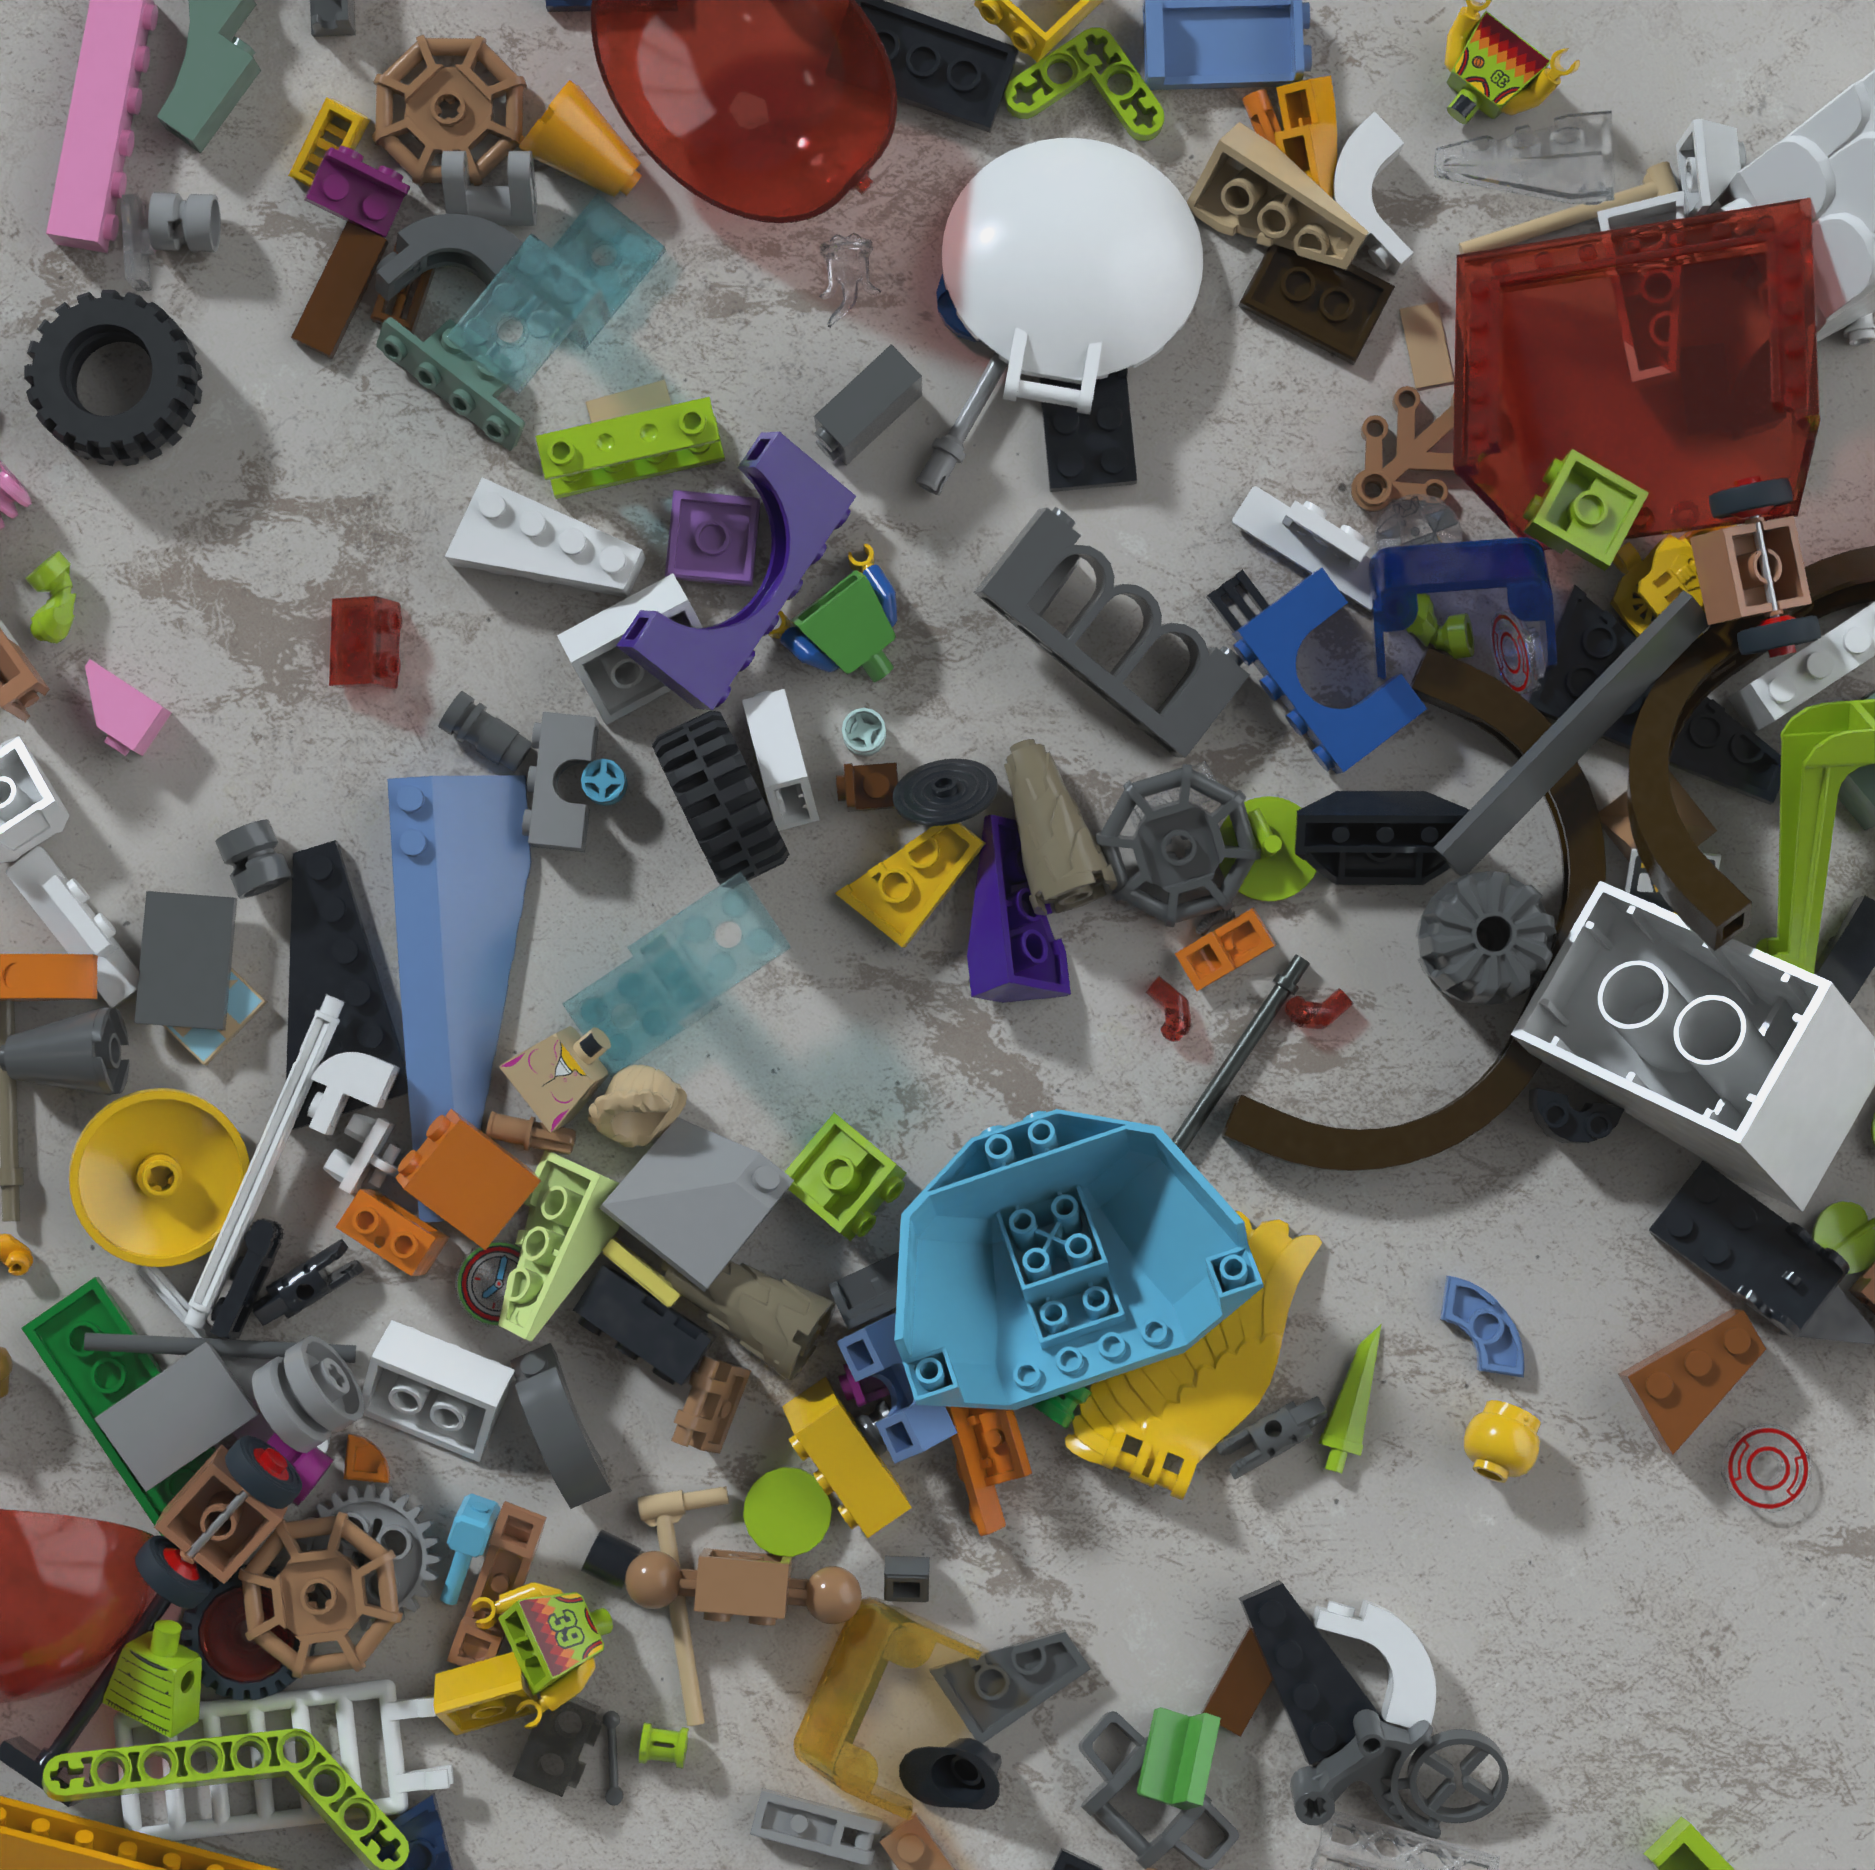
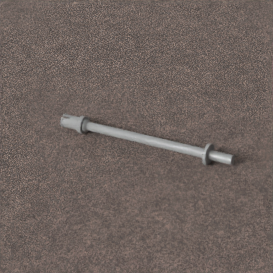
[915,352,1008,496]

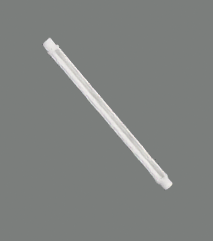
[184,994,345,1329]

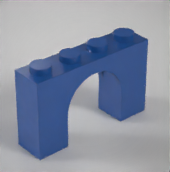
[1232,568,1427,774]

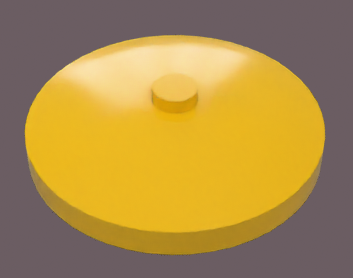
[68,1088,250,1267]

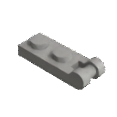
[750,1788,883,1865]

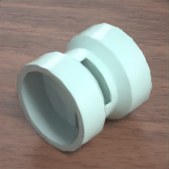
[842,708,886,757]

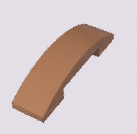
[446,1501,547,1667]

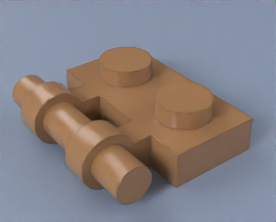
[671,1356,752,1454]

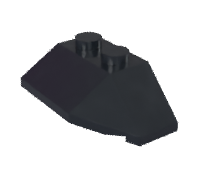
[1294,791,1470,885]

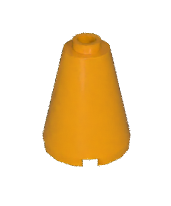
[518,80,643,198]

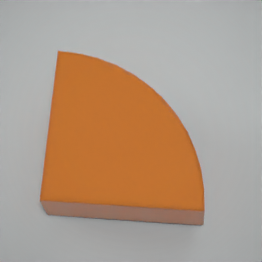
[343,1434,390,1483]

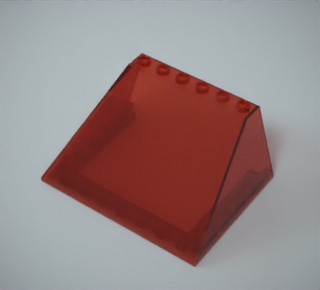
[1453,198,1821,552]

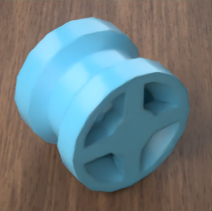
[581,759,628,806]

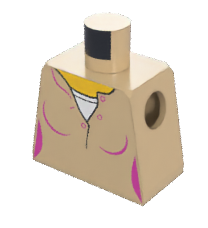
[499,1026,611,1133]

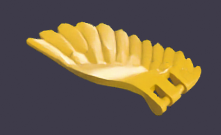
[1064,1211,1322,1500]

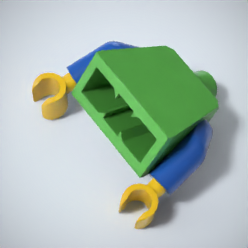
[768,544,897,682]

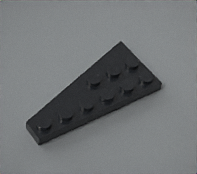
[1527,584,1781,805]

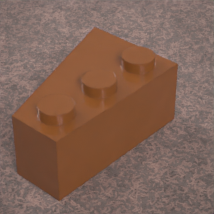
[1618,1308,1766,1455]

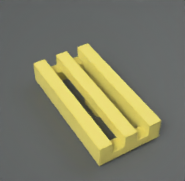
[602,1237,682,1307]

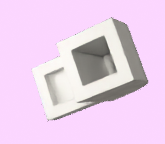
[307,1052,400,1135]

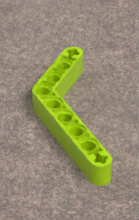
[42,1728,409,1870]

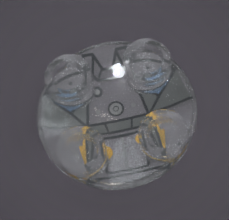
[1374,494,1462,582]

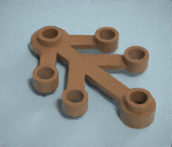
[1351,382,1488,512]

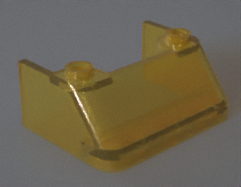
[793,1597,982,1820]

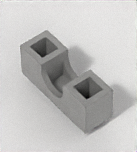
[522,712,599,852]

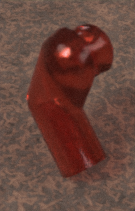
[1145,976,1192,1042]
[1285,988,1353,1029]

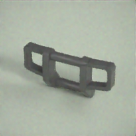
[1078,1711,1239,1870]

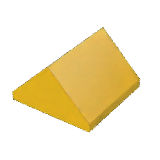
[433,1652,538,1736]

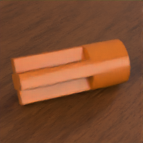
[1242,89,1282,146]

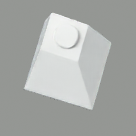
[1676,119,1746,229]

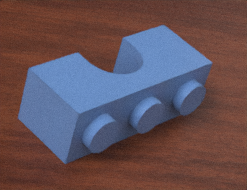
[836,1313,958,1464]

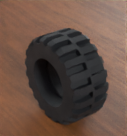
[24,290,203,466]
[652,711,790,889]

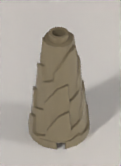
[1004,739,1118,915]
[661,1260,836,1380]

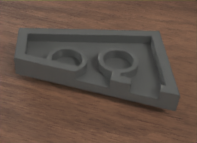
[929,1630,1091,1743]

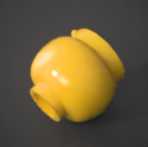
[1464,1400,1541,1483]

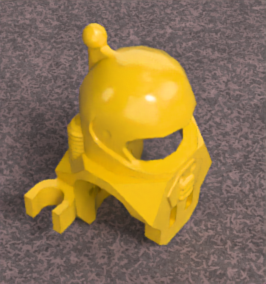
[1610,518,1737,638]

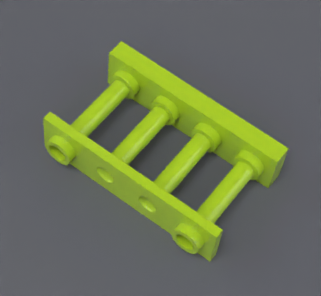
[535,397,725,499]

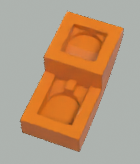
[1175,907,1276,991]

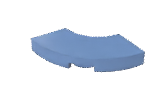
[1440,1276,1524,1378]

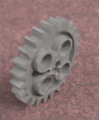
[297,1483,442,1631]

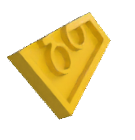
[835,822,985,948]

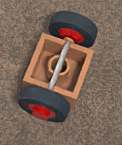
[1690,475,1821,658]
[135,1436,302,1609]

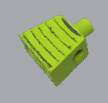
[103,1619,202,1738]

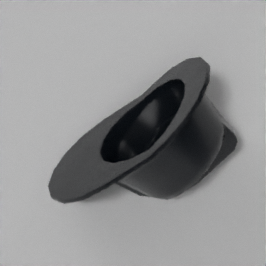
[899,1738,1002,1810]

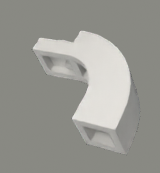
[1333,112,1414,275]
[1312,1599,1436,1728]

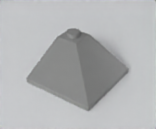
[599,1117,794,1292]

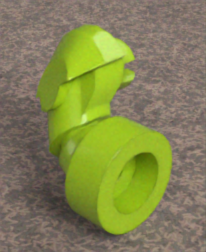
[25,550,76,644]
[1396,588,1475,659]

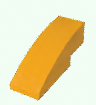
[1274,75,1337,199]

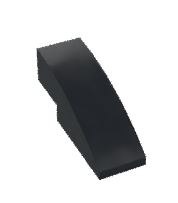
[1814,895,1875,1005]

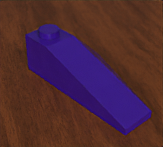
[967,814,1071,1003]

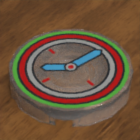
[455,1240,521,1328]

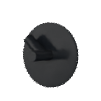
[893,759,998,826]

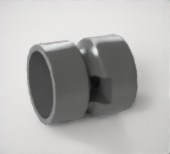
[215,819,293,899]

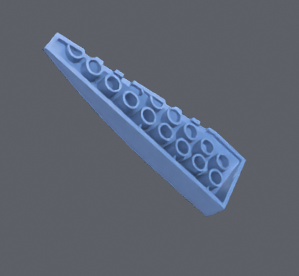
[387,775,531,1223]

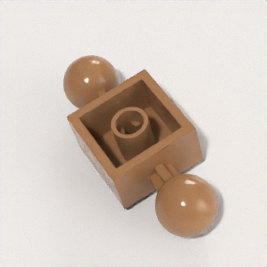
[625,1548,862,1626]

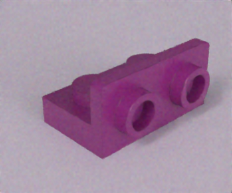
[304,146,410,238]

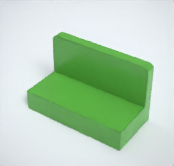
[1137,1707,1221,1810]

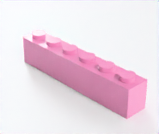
[46,0,158,253]

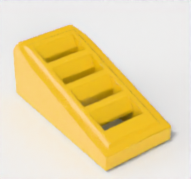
[288,97,371,187]

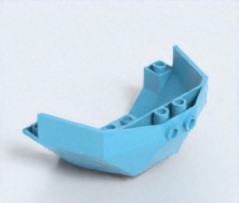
[894,1109,1264,1410]

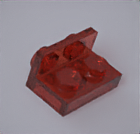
[329,596,402,689]

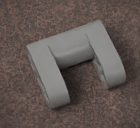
[441,151,537,226]

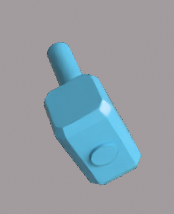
[440,1493,500,1605]

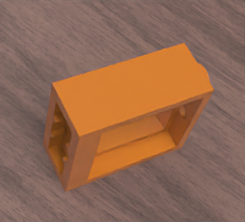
[335,1189,450,1276]

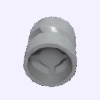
[148,192,221,252]

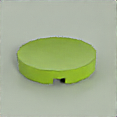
[743,1466,832,1557]

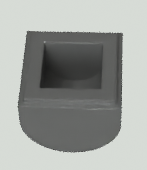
[884,1556,930,1602]

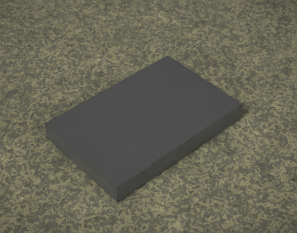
[134,891,237,1031]

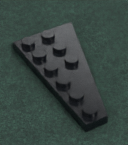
[286,840,408,1130]

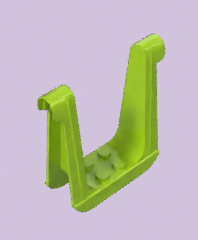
[1755,699,1875,974]

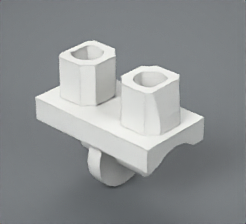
[323,1113,401,1194]

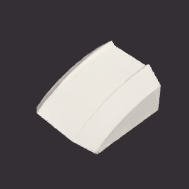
[0,736,69,863]

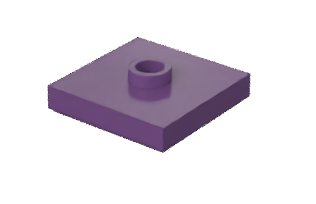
[665,490,761,587]

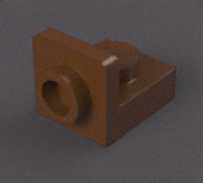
[836,762,898,812]

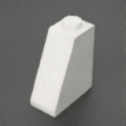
[742,689,819,831]

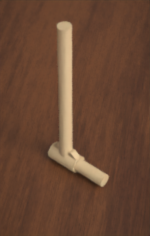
[1459,161,1694,260]
[638,1486,729,1726]

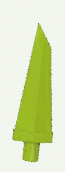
[1319,1323,1382,1474]

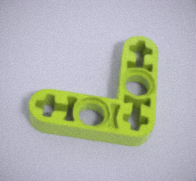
[1005,27,1164,141]

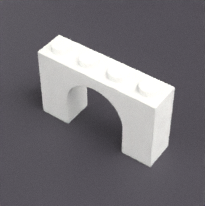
[1728,602,1875,733]

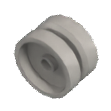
[252,1335,364,1453]

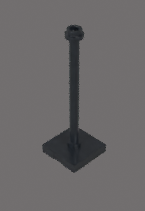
[0,1593,171,1807]

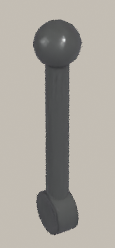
[603,1711,624,1806]

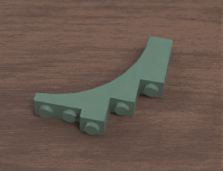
[157,0,261,153]

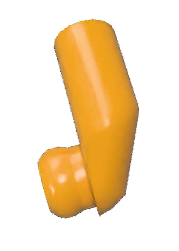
[0,1234,33,1276]

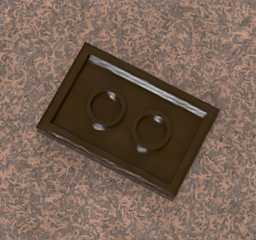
[1238,244,1395,365]

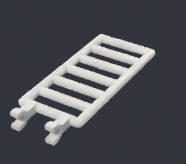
[113,1679,454,1841]

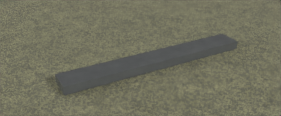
[1434,590,1709,876]

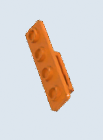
[945,1406,1032,1536]

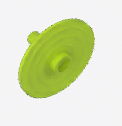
[1219,796,1316,902]

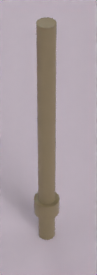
[0,1001,24,1222]

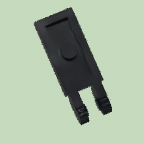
[210,1218,285,1340]

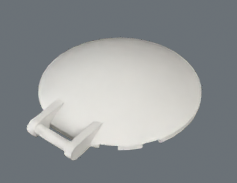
[942,138,1203,415]

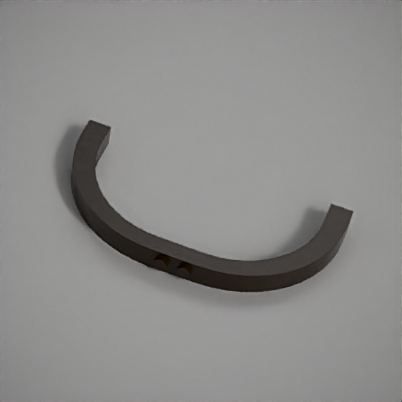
[1627,545,1875,951]
[1221,648,1606,1171]

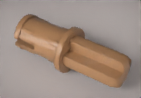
[486,1111,576,1155]

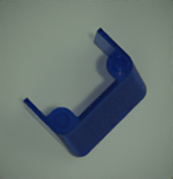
[1368,537,1557,682]

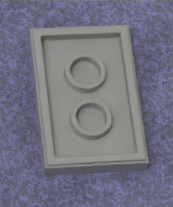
[95,1340,259,1492]

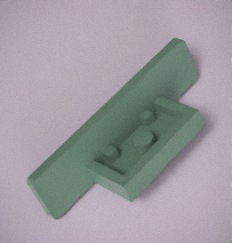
[376,317,525,451]

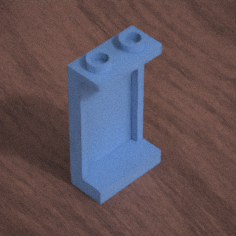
[1142,0,1312,90]

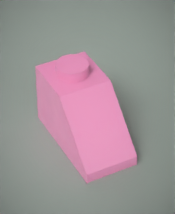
[85,659,172,756]

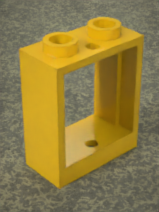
[974,0,1104,63]

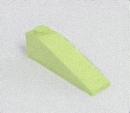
[498,1150,620,1342]

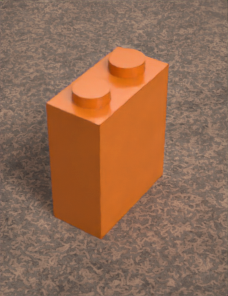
[395,1108,541,1250]

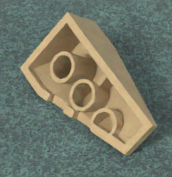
[1187,122,1369,269]

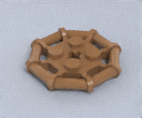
[372,34,527,186]
[238,1512,403,1679]

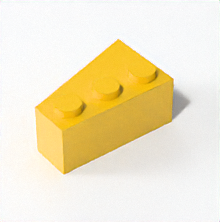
[782,1376,912,1538]

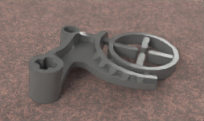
[1290,1709,1509,1839]

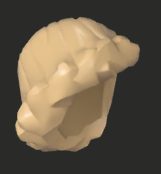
[588,1064,687,1148]

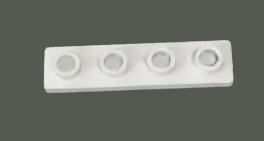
[1232,486,1400,615]
[6,846,139,1008]

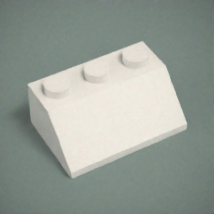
[557,573,703,725]
[362,1320,515,1462]

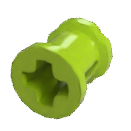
[639,1722,689,1769]

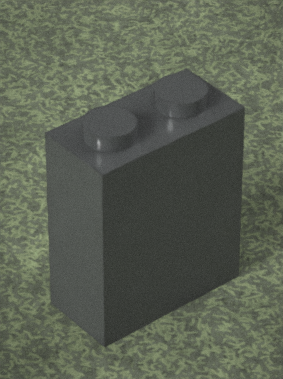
[814,344,922,466]

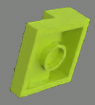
[1522,449,1649,571]
[785,1112,907,1241]

